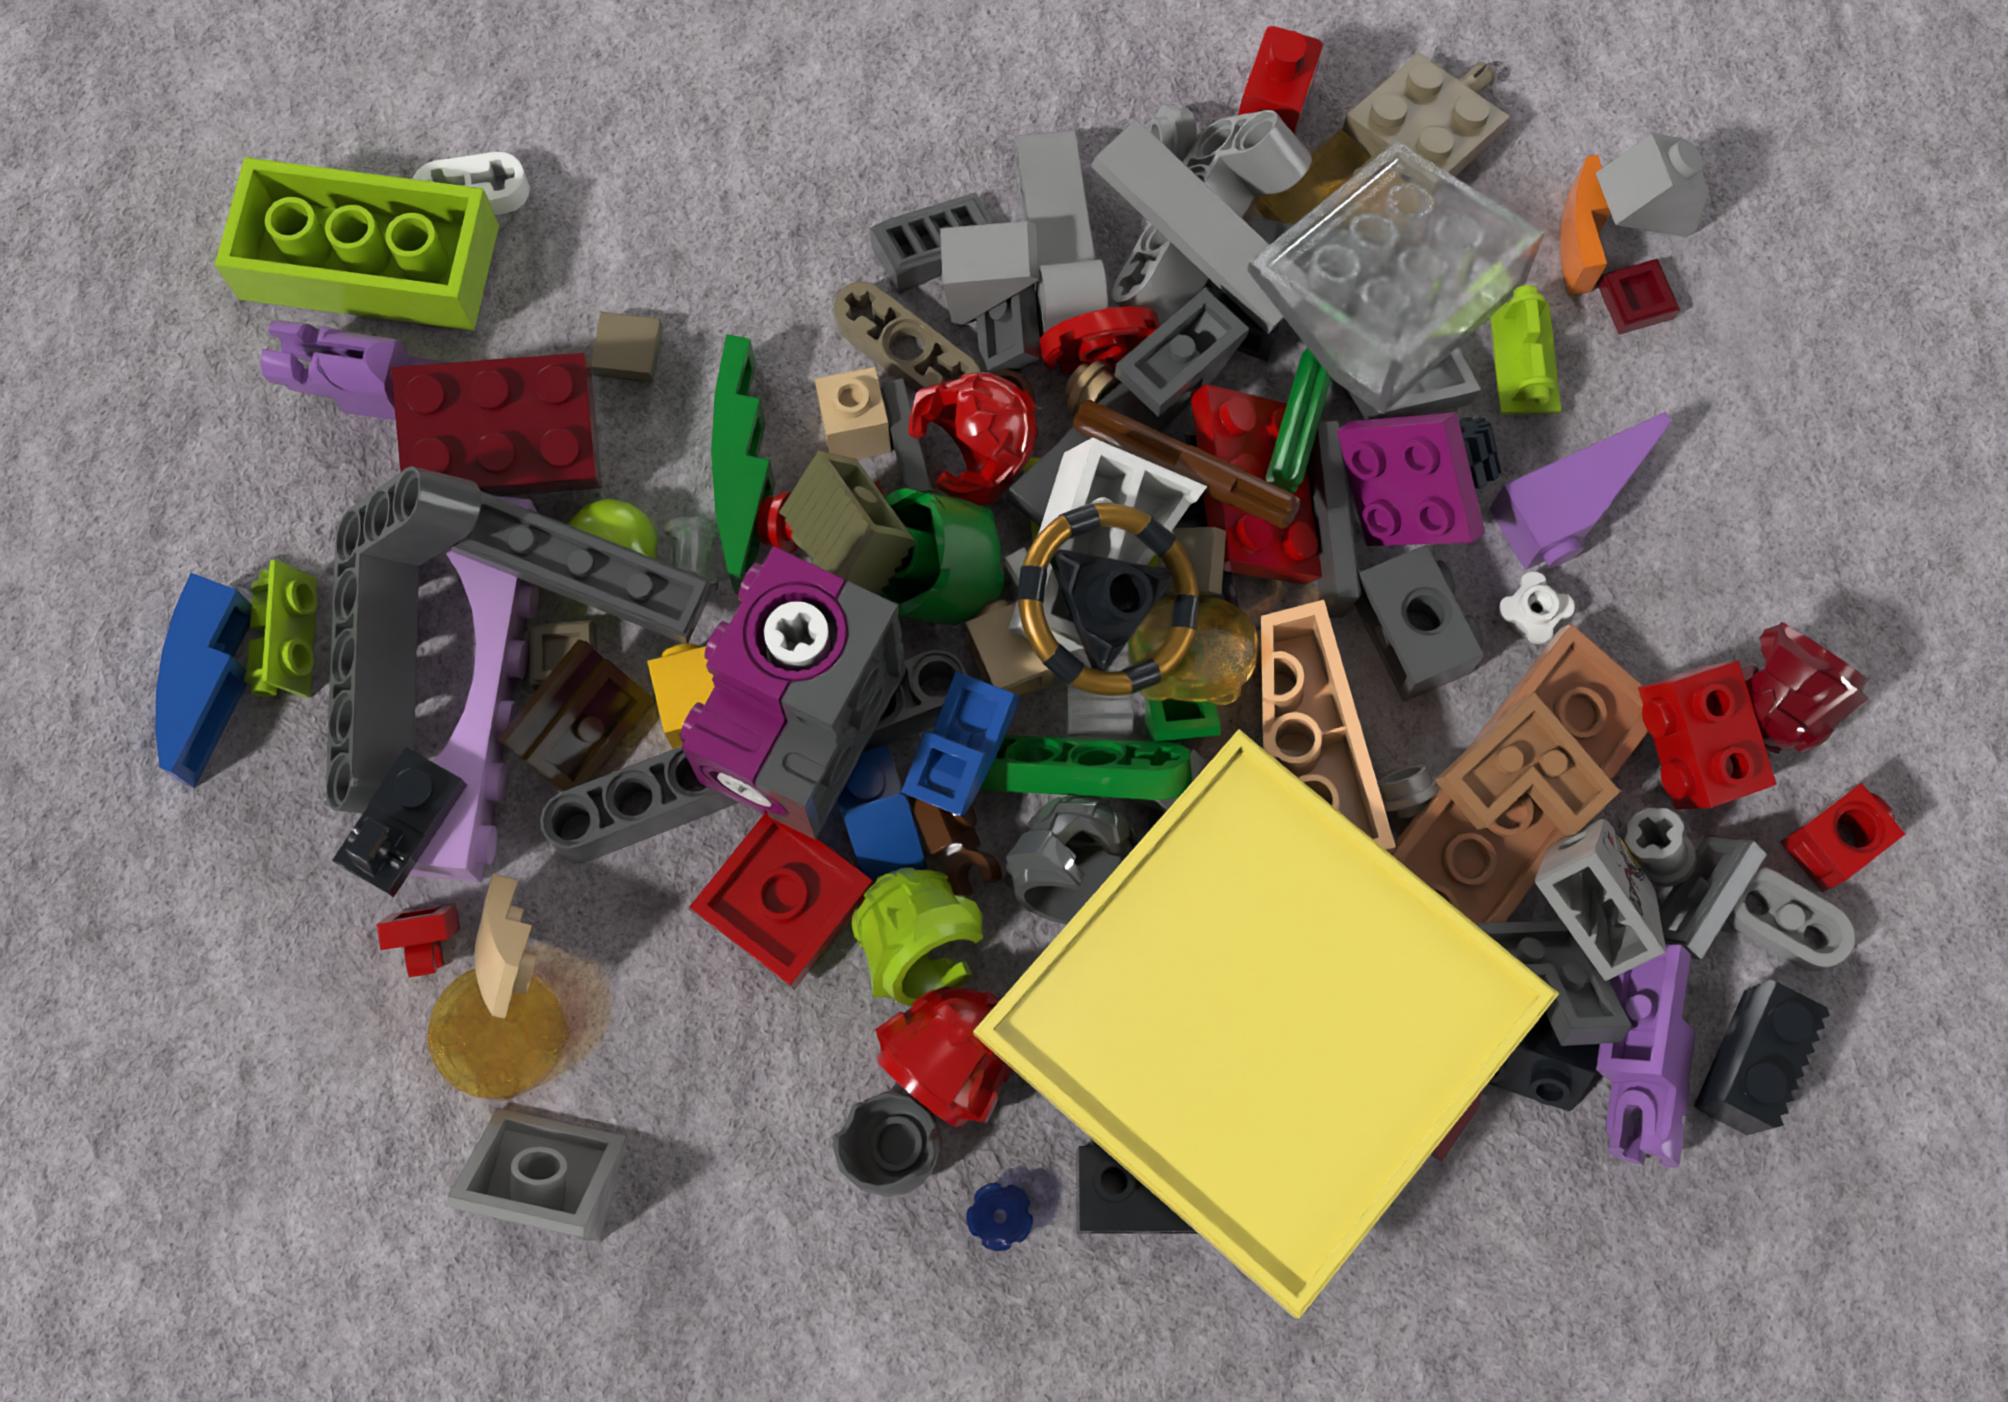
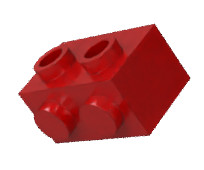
[1638,660,1777,810]

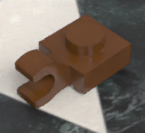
[907,795,1002,897]

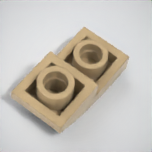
[474,873,538,1019]

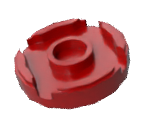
[1039,306,1160,375]

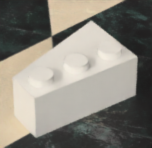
[1008,438,1207,652]

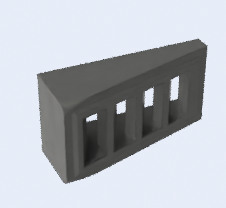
[870,192,994,294]

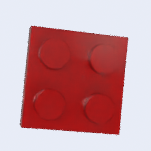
[689,813,875,990]

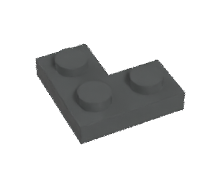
[1476,920,1632,1046]

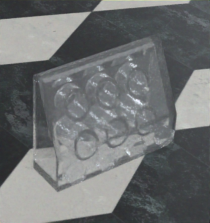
[1247,141,1545,414]

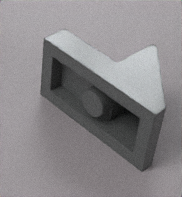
[1115,288,1249,417]

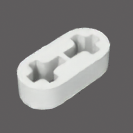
[412,152,530,215]

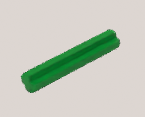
[1266,340,1338,493]

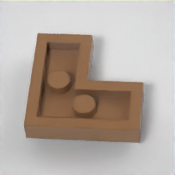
[1435,692,1621,837]

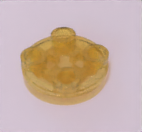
[1127,595,1258,705]
[428,968,569,1102]

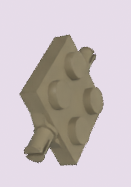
[1342,53,1510,196]

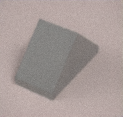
[940,221,1040,326]

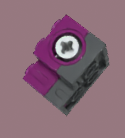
[680,546,906,840]

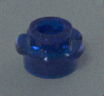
[966,1182,1033,1251]

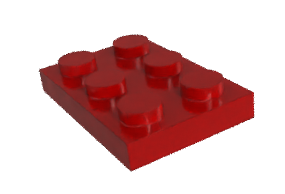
[1190,384,1322,585]

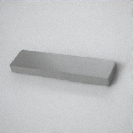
[1091,119,1314,334]

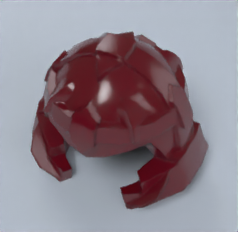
[1742,622,1870,754]

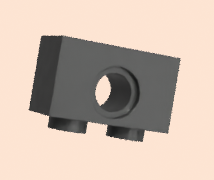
[1354,544,1484,702]

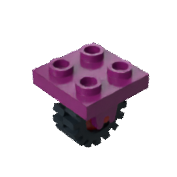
[1337,412,1502,546]

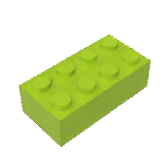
[214,157,499,331]

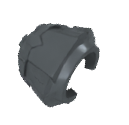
[1002,795,1138,925]

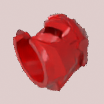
[908,372,1038,505]
[875,986,1012,1129]

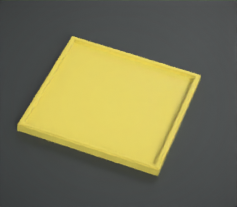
[973,729,1559,1319]

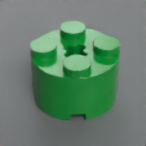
[880,488,1004,625]

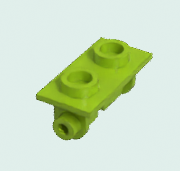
[1488,285,1562,415]
[244,559,318,698]

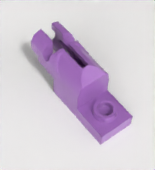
[260,320,452,420]
[1596,944,1696,1168]

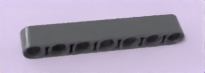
[540,649,966,863]

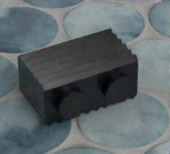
[1694,979,1830,1135]

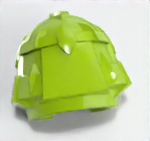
[852,868,983,1006]

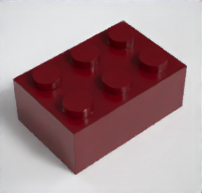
[391,353,602,497]

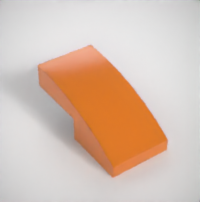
[1560,155,1611,296]

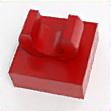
[376,903,460,978]

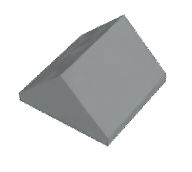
[447,1108,626,1242]

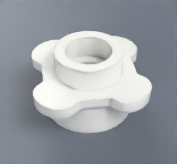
[1499,572,1575,644]

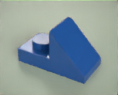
[837,745,927,883]

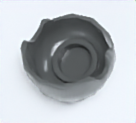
[832,1091,942,1197]

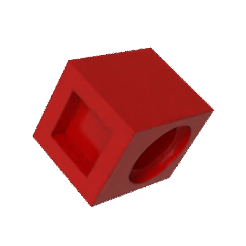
[1780,783,1906,893]

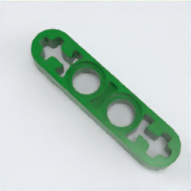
[979,735,1193,800]

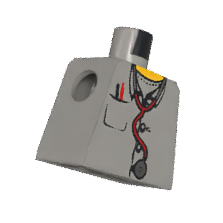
[1535,819,1666,981]

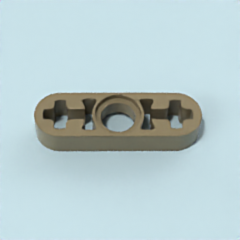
[834,282,980,393]

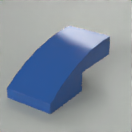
[901,671,1021,816]

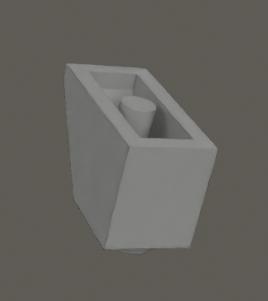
[1595,132,1709,237]

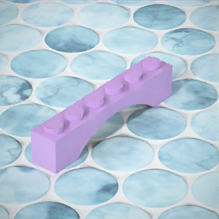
[409,496,539,882]

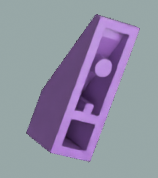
[1489,412,1672,570]

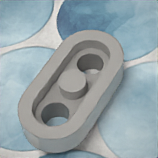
[1727,867,1855,971]

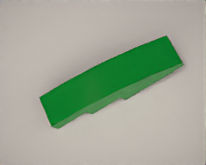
[711,334,776,594]

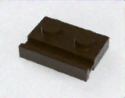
[497,639,654,792]

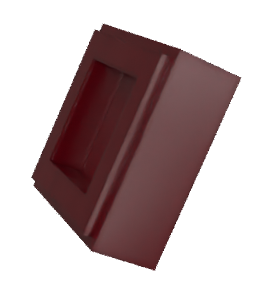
[1597,258,1680,335]

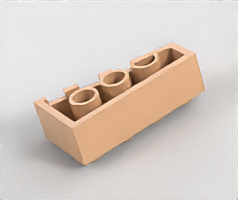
[1261,600,1396,854]

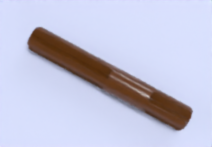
[1073,400,1300,528]

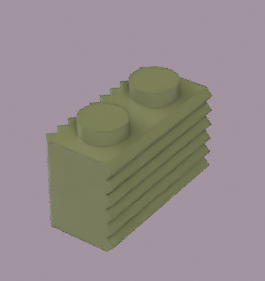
[779,451,916,596]

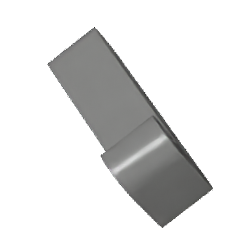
[1111,110,1312,326]
[1014,130,1108,338]

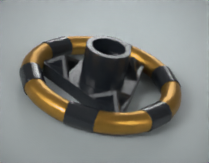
[1017,503,1200,696]

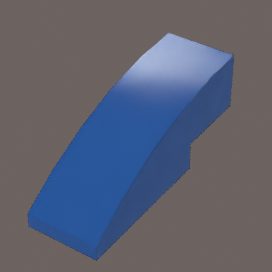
[155,573,252,788]

